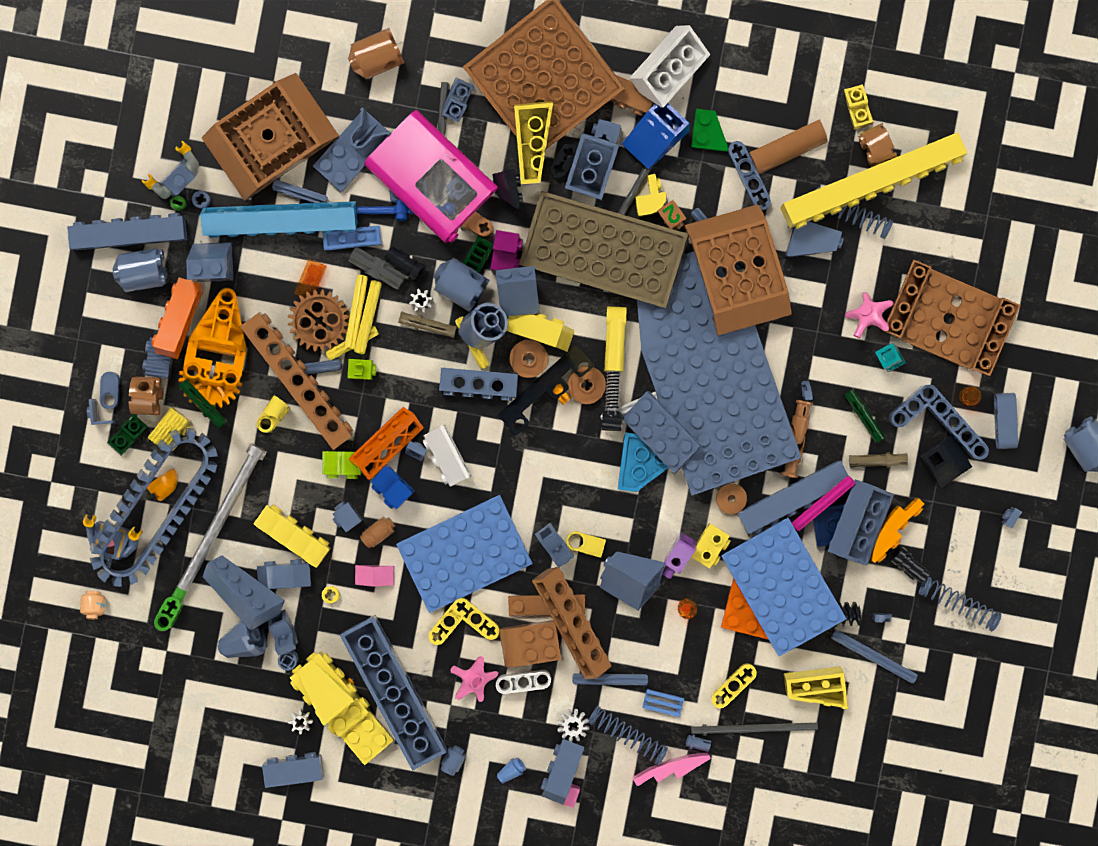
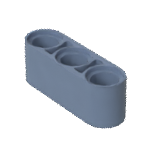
[994,393,1018,449]

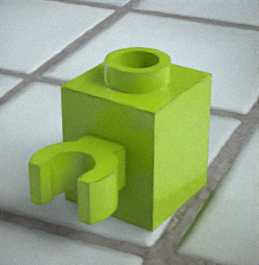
[348,359,376,380]

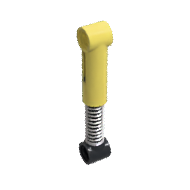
[602,306,626,431]

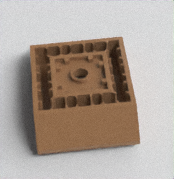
[202,73,339,201]

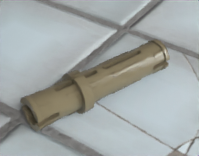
[398,311,457,338]
[849,452,908,468]

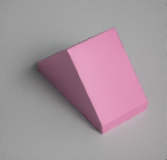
[355,565,394,586]

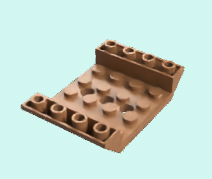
[684,204,792,336]
[884,260,1021,376]

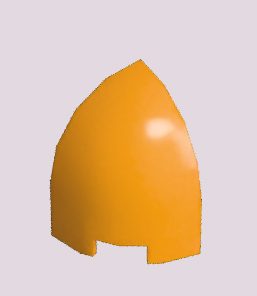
[147,469,178,502]

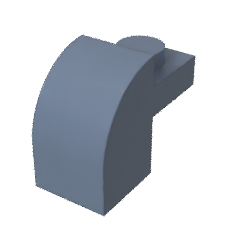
[535,523,574,568]
[268,610,298,656]

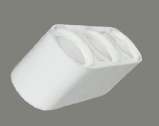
[496,669,551,694]

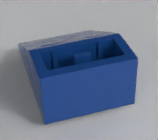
[622,103,690,170]

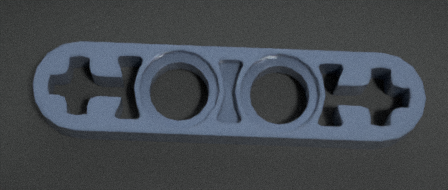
[728,141,771,211]

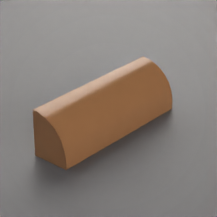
[749,119,828,175]

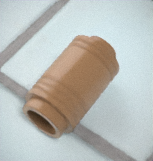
[360,516,395,548]

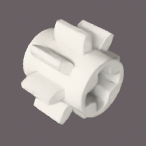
[409,289,433,313]
[288,709,313,734]

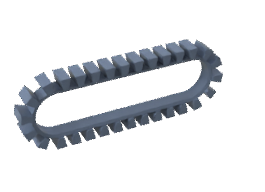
[90,428,217,587]

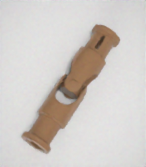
[781,400,813,478]

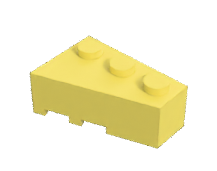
[506,313,575,352]
[784,666,848,710]

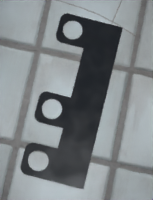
[498,345,594,435]

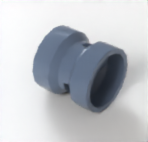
[278,650,299,671]

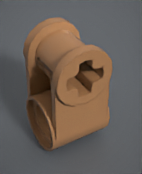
[461,206,494,238]

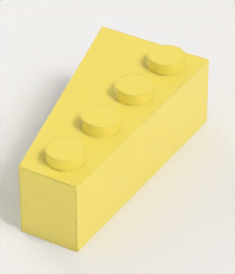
[514,101,553,184]

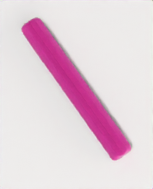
[792,476,855,531]

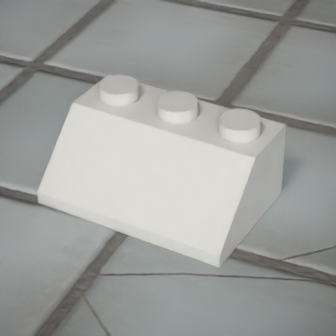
[423,425,471,487]

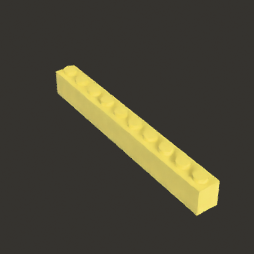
[780,132,968,229]

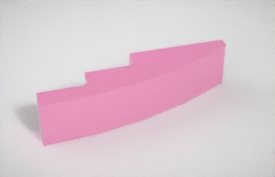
[633,752,711,786]

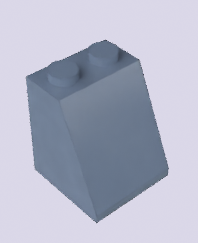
[186,242,233,282]
[496,266,540,316]
[600,552,665,611]

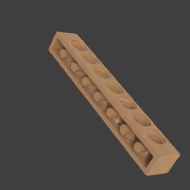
[240,312,353,450]

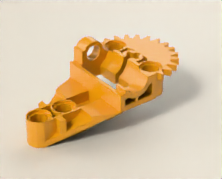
[178,288,246,409]

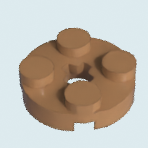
[510,339,548,378]
[568,366,606,404]

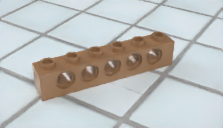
[532,567,611,679]

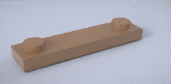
[508,594,585,615]

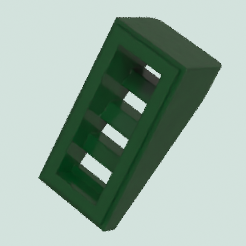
[463,235,494,273]

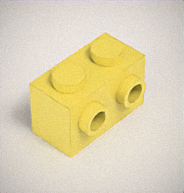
[691,523,731,568]

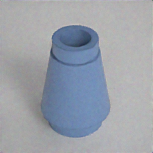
[497,757,526,783]

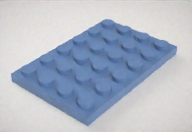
[396,495,533,613]
[721,518,847,656]

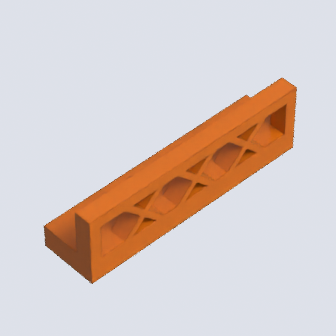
[349,407,424,480]

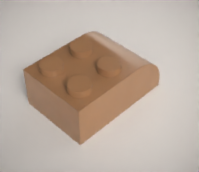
[499,620,561,667]

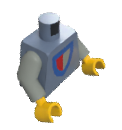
[142,141,199,199]

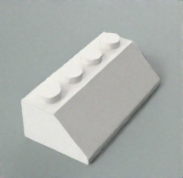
[629,25,710,108]

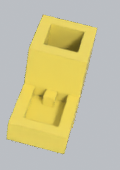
[635,174,666,217]

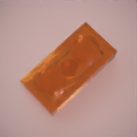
[294,258,327,298]

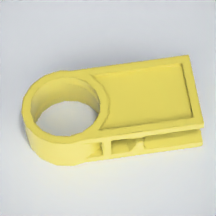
[566,531,606,558]

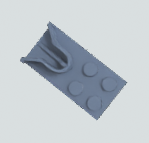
[313,107,391,192]

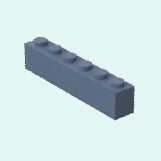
[67,213,188,251]
[737,460,849,535]

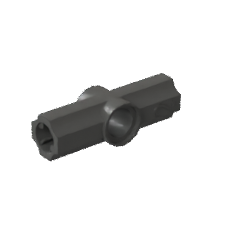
[348,247,406,290]

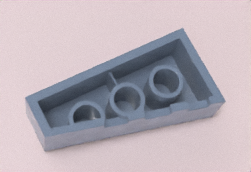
[203,555,285,630]

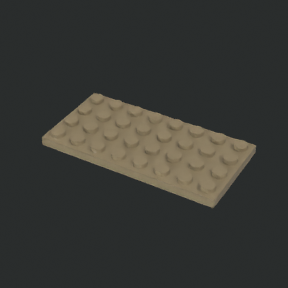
[519,191,688,308]

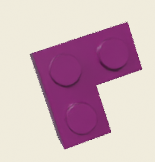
[490,230,523,271]

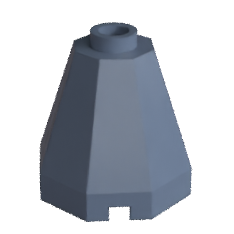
[218,619,268,658]

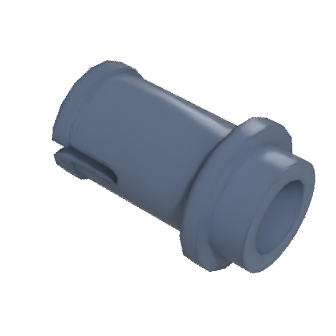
[686,734,711,752]

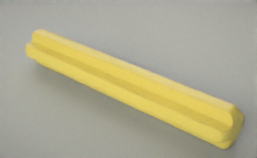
[345,275,368,350]
[354,280,382,354]

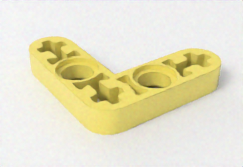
[428,598,499,645]

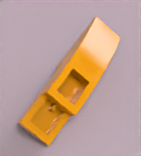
[870,498,924,563]

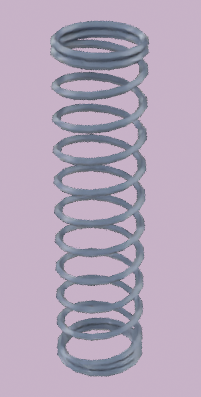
[816,187,893,239]
[919,576,1002,632]
[588,706,668,765]

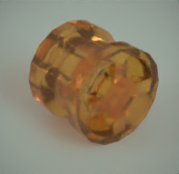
[959,387,981,406]
[677,598,697,619]

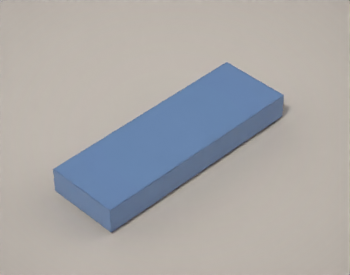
[322,225,382,251]

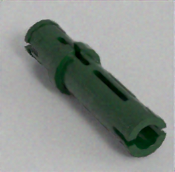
[178,379,227,429]
[844,388,886,443]

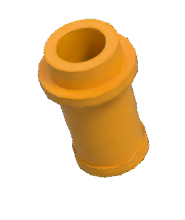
[553,384,572,405]

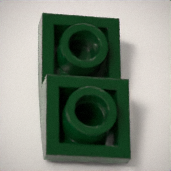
[107,414,148,456]

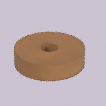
[716,483,747,514]

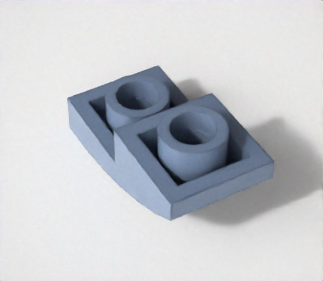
[442,77,474,122]

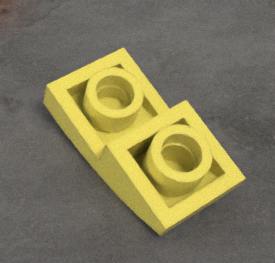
[844,85,873,130]

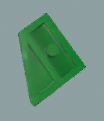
[691,109,729,152]

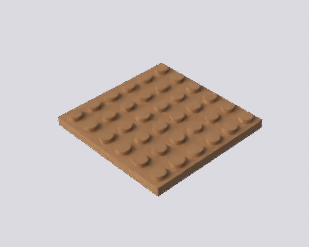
[463,0,625,149]

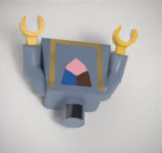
[83,514,143,568]

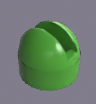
[170,195,186,211]

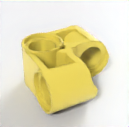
[257,395,290,433]

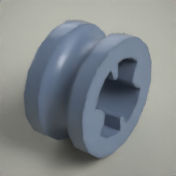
[192,191,211,209]

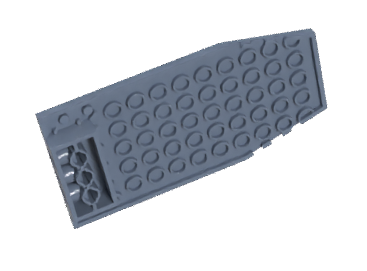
[637,251,802,496]

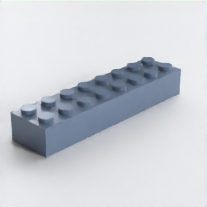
[340,615,448,771]

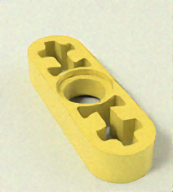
[711,663,757,708]

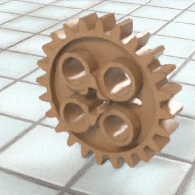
[287,289,350,351]

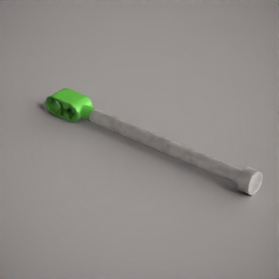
[154,443,267,631]

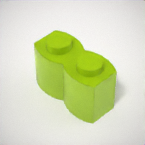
[322,451,362,479]

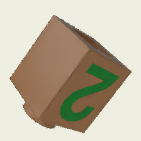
[657,200,686,230]

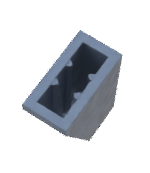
[785,221,844,258]

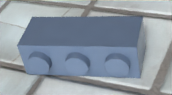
[540,739,584,805]
[262,752,324,788]

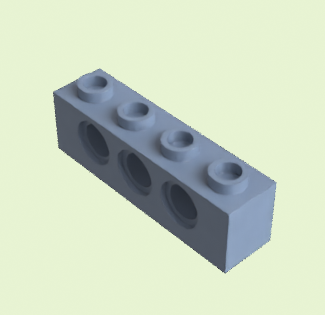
[439,367,518,401]

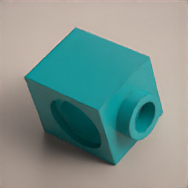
[875,343,906,372]

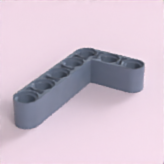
[889,385,989,460]

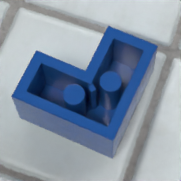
[370,465,415,509]

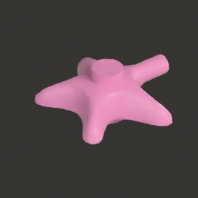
[845,292,894,339]
[451,656,498,702]

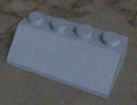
[828,479,894,566]

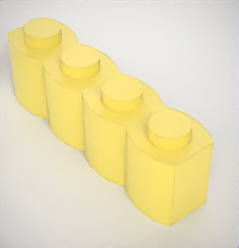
[254,504,331,568]

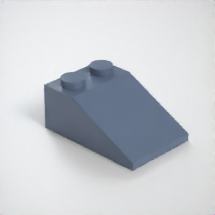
[565,133,619,200]

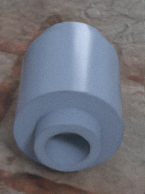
[441,745,466,776]

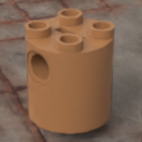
[348,28,404,80]

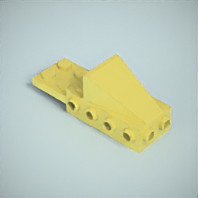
[290,651,395,765]

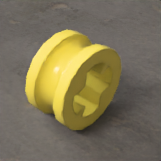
[322,586,340,603]

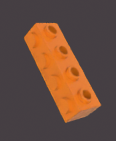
[152,278,203,359]

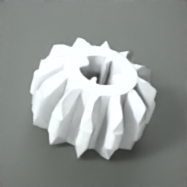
[557,709,589,742]

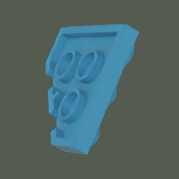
[617,432,669,492]

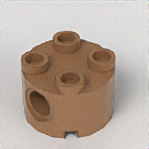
[858,123,897,167]
[129,376,163,415]

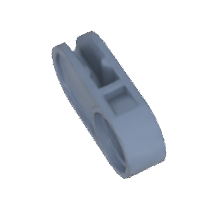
[99,372,120,409]

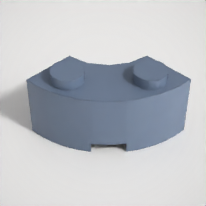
[257,559,311,589]

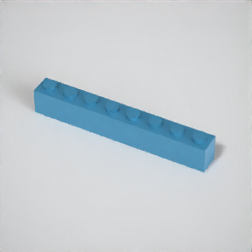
[200,201,358,238]

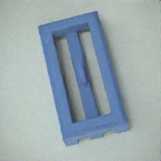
[642,689,684,717]

